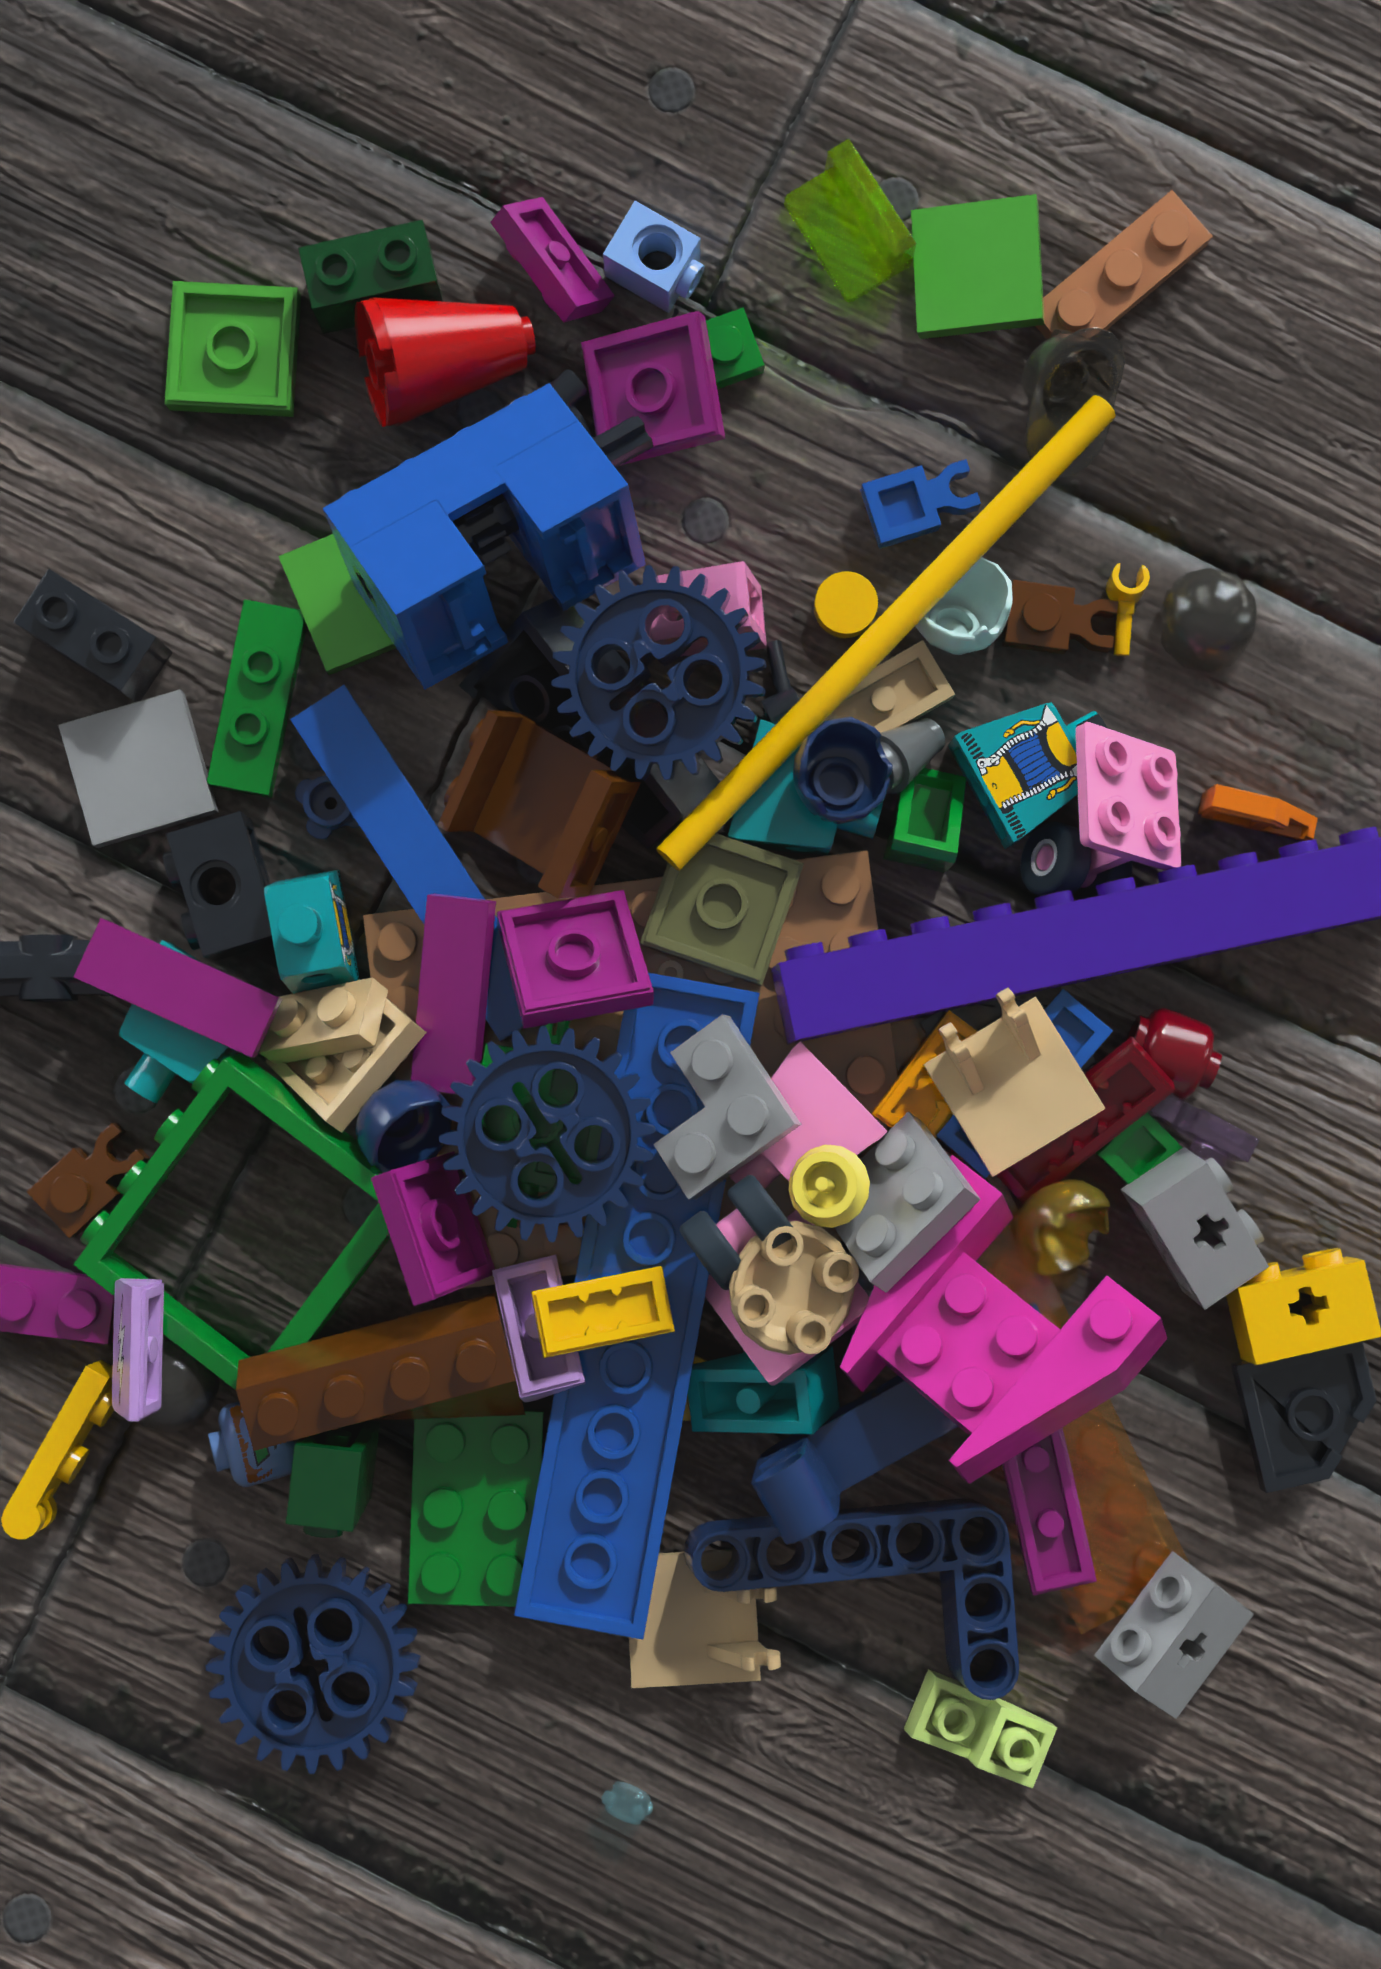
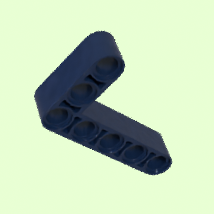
[751,1302,1042,1545]
[684,1498,1019,1700]

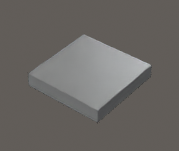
[58,689,219,848]

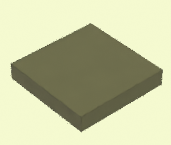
[640,833,804,986]

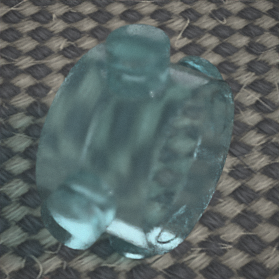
[602,1781,653,1825]

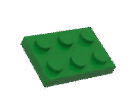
[408,1408,545,1607]

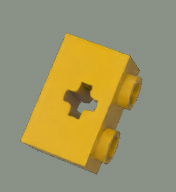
[1226,1248,1381,1365]

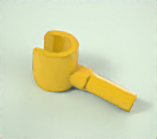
[1106,563,1150,656]

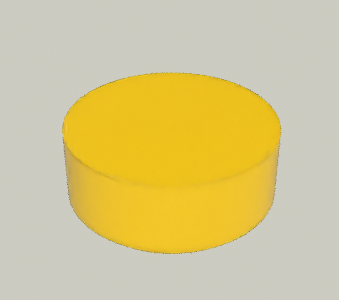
[814,571,878,638]

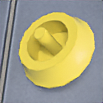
[788,1145,870,1228]

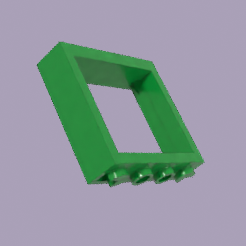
[73,1053,391,1390]

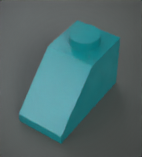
[688,1346,840,1434]

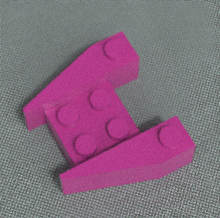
[840,1155,1167,1484]

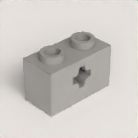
[1120,1147,1269,1310]
[1094,1551,1254,1719]

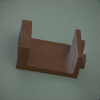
[437,710,641,899]

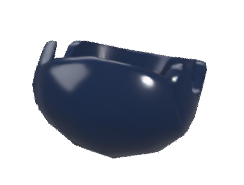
[793,717,893,824]
[355,1080,452,1173]

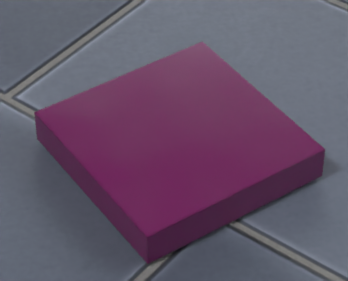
[581,310,726,466]
[497,890,654,1029]
[371,1151,495,1306]

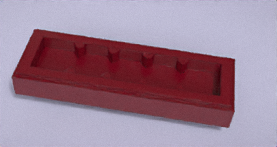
[997,1036,1175,1207]

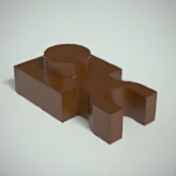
[1002,580,1118,655]
[26,1123,150,1238]

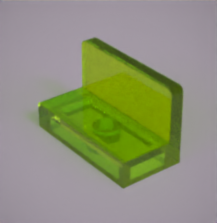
[784,139,917,302]

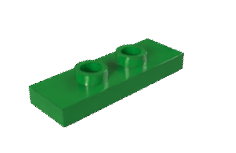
[207,599,307,798]

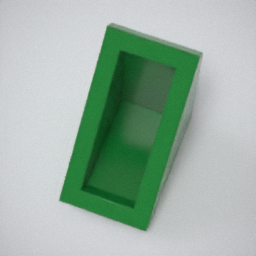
[883,768,966,873]

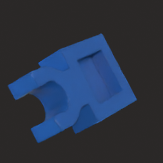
[860,459,981,549]

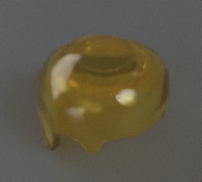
[1015,1179,1110,1276]

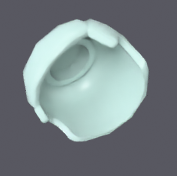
[915,557,1013,655]

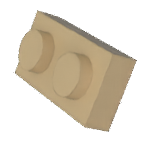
[822,640,955,733]
[259,977,388,1064]

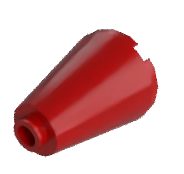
[355,297,536,427]

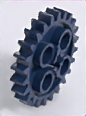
[552,565,766,782]
[439,1025,655,1242]
[206,1554,421,1774]

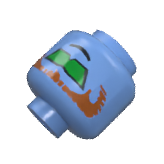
[207,1401,298,1487]

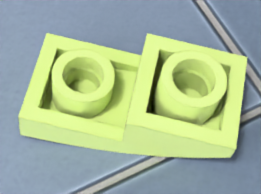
[904,1669,1057,1788]

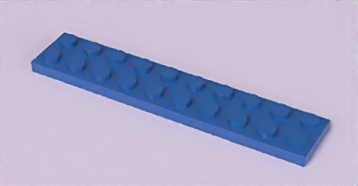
[514,973,760,1640]

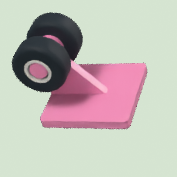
[1020,722,1181,900]
[680,1175,869,1386]

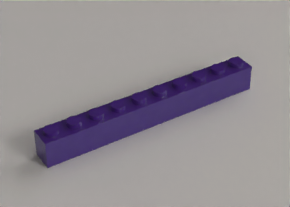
[771,827,1381,1045]

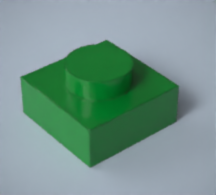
[706,307,765,389]
[1095,1112,1183,1185]

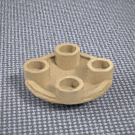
[729,1221,859,1355]

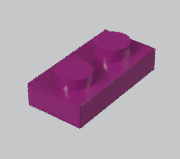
[490,197,615,323]
[0,1264,114,1344]

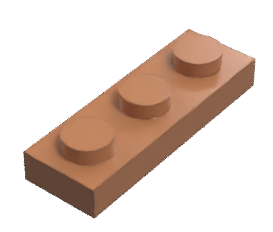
[1036,190,1213,363]

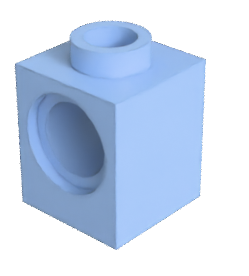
[603,201,705,313]

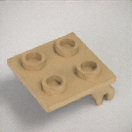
[923,987,1106,1177]
[629,1549,781,1688]

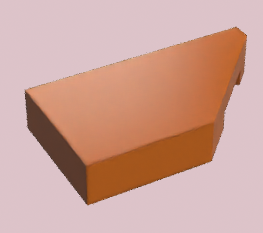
[1198,784,1318,841]

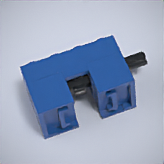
[323,383,653,690]

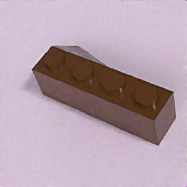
[236,1293,526,1451]

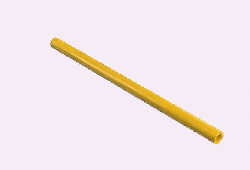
[656,395,1116,871]

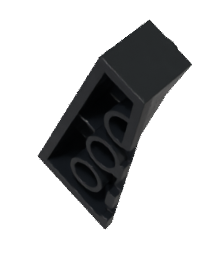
[458,598,720,849]

